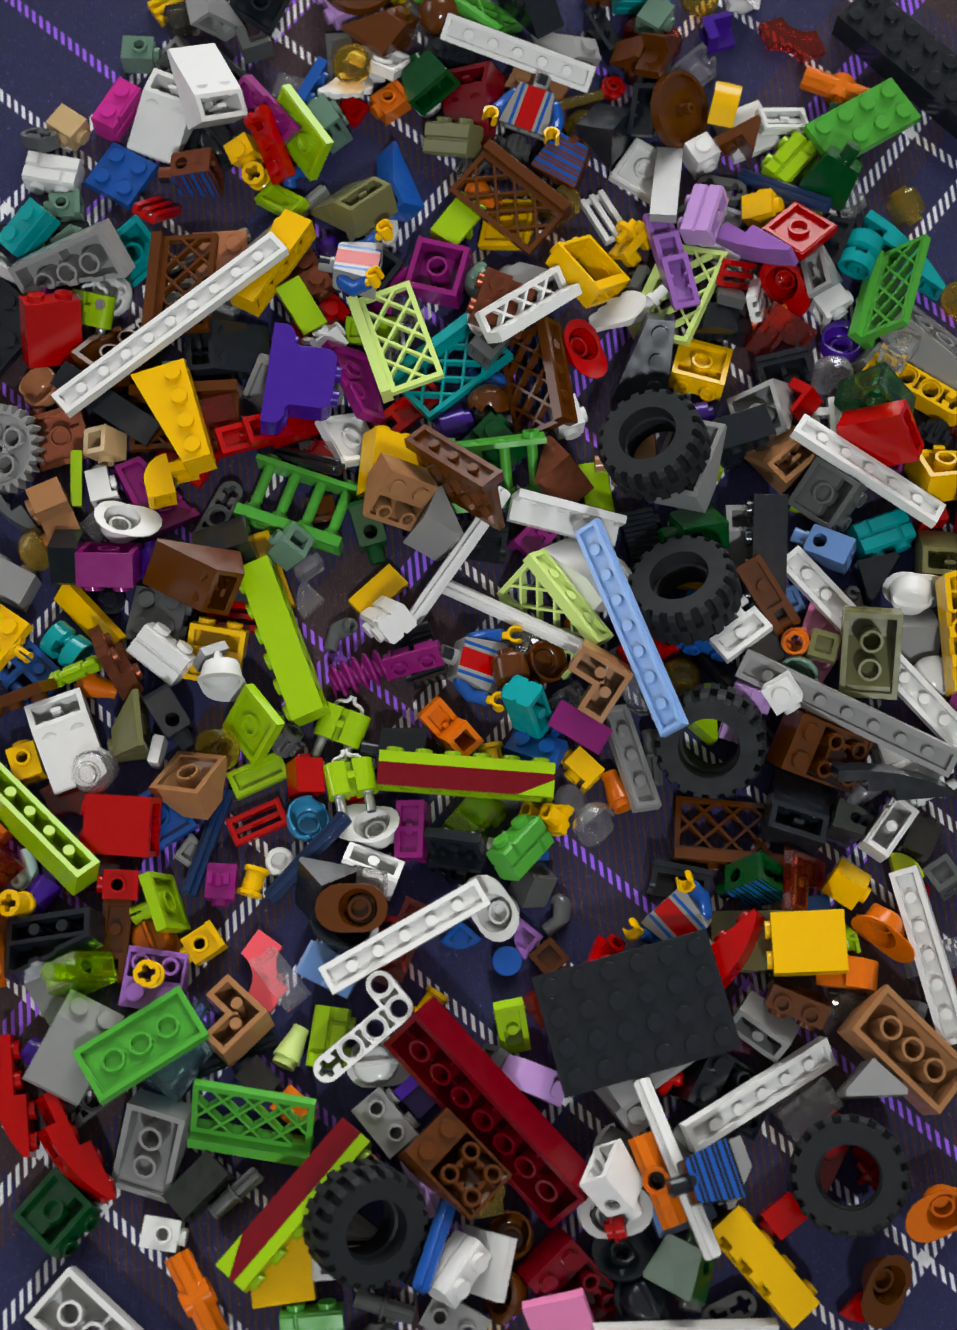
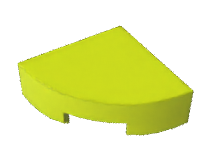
[888,852,924,878]

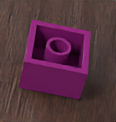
[405,236,473,310]
[75,542,142,592]

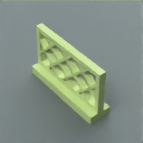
[627,244,730,346]
[346,280,445,403]
[496,548,614,680]

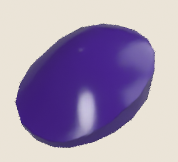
[819,319,862,365]

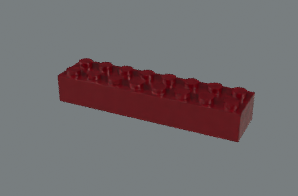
[383,996,589,1229]

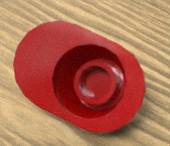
[759,264,810,319]
[563,319,608,379]

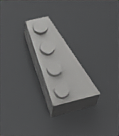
[8,218,136,293]
[0,554,42,612]

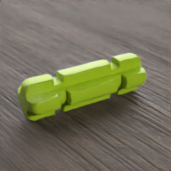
[48,655,102,688]

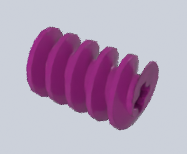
[327,650,390,700]

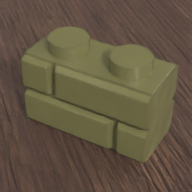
[423,116,484,159]

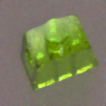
[41,951,117,998]

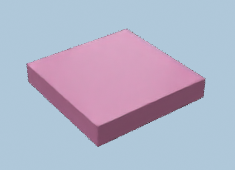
[522,1288,595,1330]

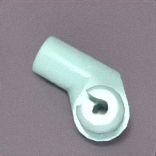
[10,848,39,890]

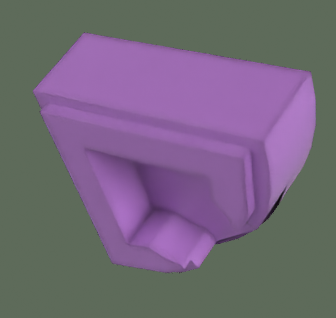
[514,918,543,961]

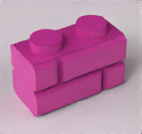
[91,77,142,144]

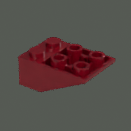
[442,61,506,149]
[514,1225,617,1322]

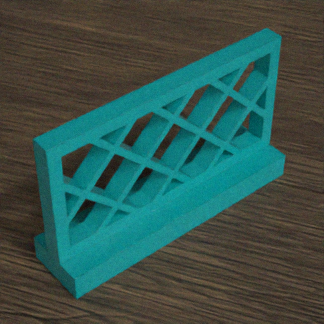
[389,313,514,422]

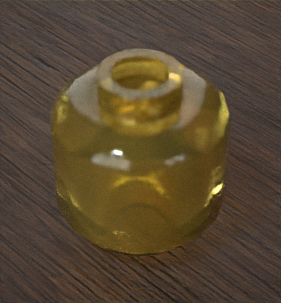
[886,185,926,227]

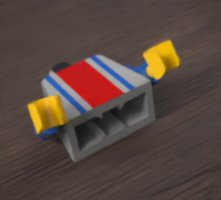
[482,73,565,146]
[318,219,394,299]
[440,625,523,713]
[622,870,713,945]

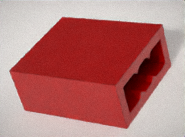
[19,289,82,369]
[836,399,924,467]
[79,793,163,858]

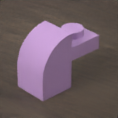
[501,1054,564,1108]

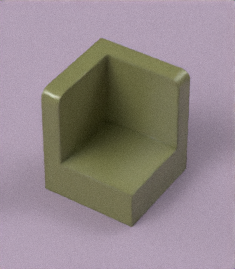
[802,628,842,665]

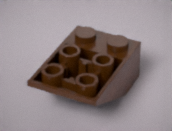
[142,538,245,616]
[765,710,874,794]
[397,1107,512,1221]

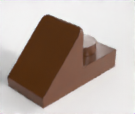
[635,33,681,79]
[609,34,645,86]
[713,114,761,163]

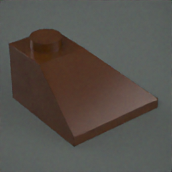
[341,5,419,58]

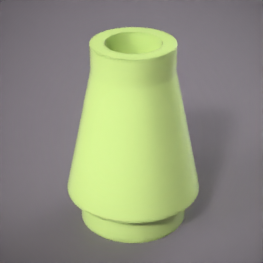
[272,1024,309,1072]

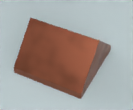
[534,436,594,503]

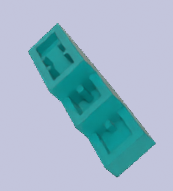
[861,209,946,302]

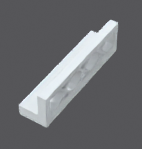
[474,265,583,344]
[506,488,627,547]

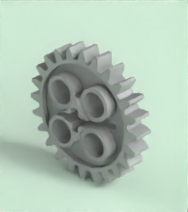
[0,404,46,495]

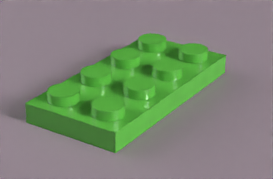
[803,77,921,157]
[72,985,211,1106]

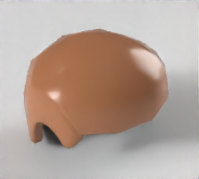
[19,367,58,409]

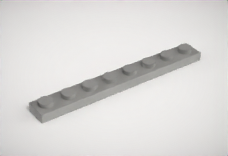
[735,648,957,778]

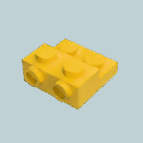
[668,339,733,401]
[182,616,250,681]

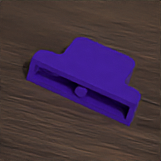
[260,322,342,435]

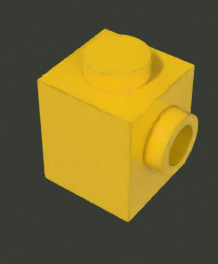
[742,188,785,229]
[5,740,48,787]
[821,857,872,911]

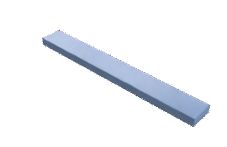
[574,518,689,737]

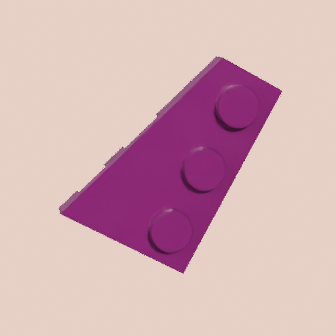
[238,74,303,146]
[321,340,385,425]
[114,456,200,540]

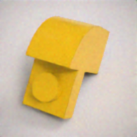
[707,81,743,128]
[144,453,200,510]

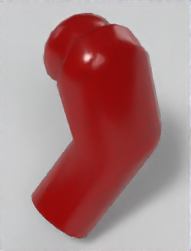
[655,1071,684,1099]

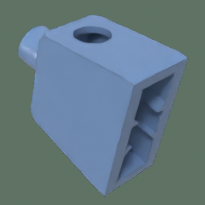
[790,524,857,576]

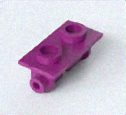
[381,639,445,680]

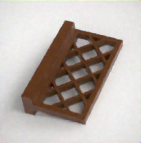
[449,139,572,257]
[141,231,219,334]
[501,316,578,434]
[128,379,243,453]
[404,424,505,531]
[671,796,792,872]

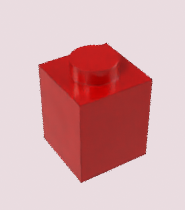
[286,753,325,798]
[757,1191,808,1240]

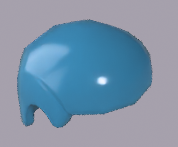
[285,795,330,842]

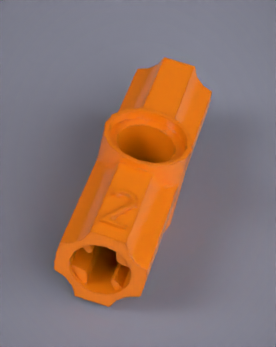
[799,66,871,105]
[628,1131,688,1231]
[164,1248,230,1330]

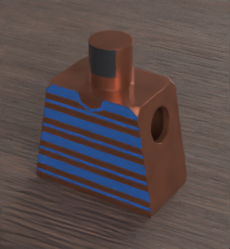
[531,128,591,195]
[158,147,225,197]

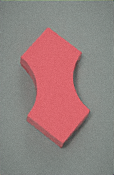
[241,929,289,1013]

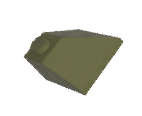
[107,689,151,763]

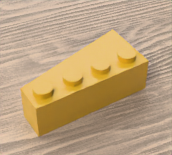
[130,358,218,477]
[904,445,957,502]
[935,570,957,697]
[710,1205,820,1329]

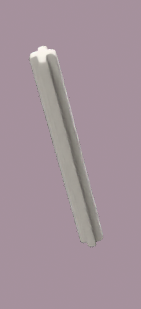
[409,486,511,625]
[442,580,584,654]
[633,1077,721,1261]

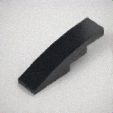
[627,57,673,137]
[50,361,161,447]
[830,762,954,801]

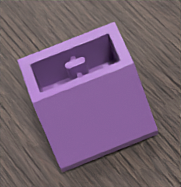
[118,945,189,1009]

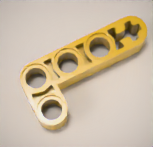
[853,351,957,427]

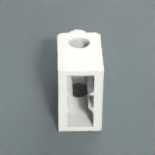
[579,1138,643,1221]

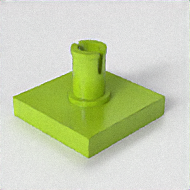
[222,683,285,766]
[129,871,191,934]

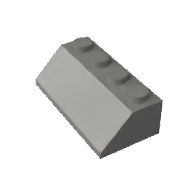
[880,304,957,391]

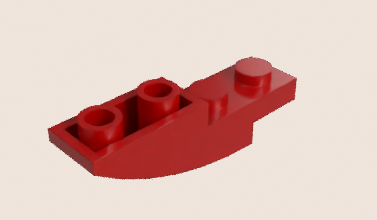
[214,414,322,458]
[711,909,765,989]
[0,1034,40,1158]
[35,1092,116,1205]

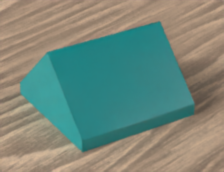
[116,214,151,289]

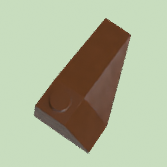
[71,317,167,396]

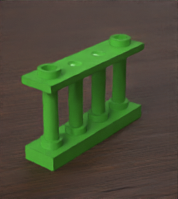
[448,429,547,514]
[234,453,363,556]

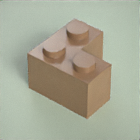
[24,476,87,549]
[568,638,634,724]
[206,974,275,1068]

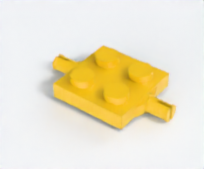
[0,604,34,672]

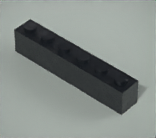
[742,494,788,663]

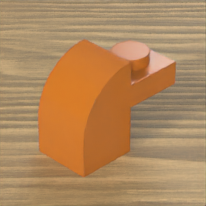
[416,696,484,756]
[815,956,879,994]

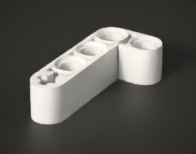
[313,970,414,1083]

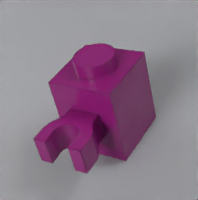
[204,863,240,908]

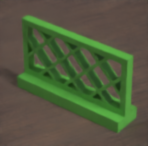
[415,0,523,35]
[847,234,931,350]
[187,1078,317,1167]

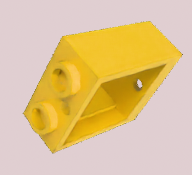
[545,234,631,309]

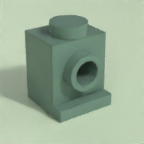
[43,189,85,222]

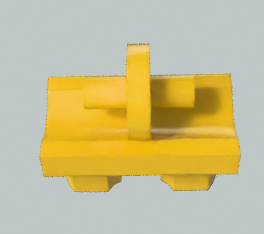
[608,219,651,267]
[519,801,575,837]

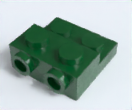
[461,411,527,469]
[12,1167,103,1260]

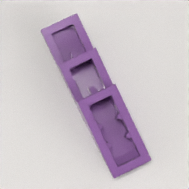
[642,213,701,311]
[715,221,799,266]

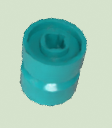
[838,228,884,280]
[39,620,94,667]

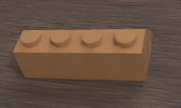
[836,984,957,1115]

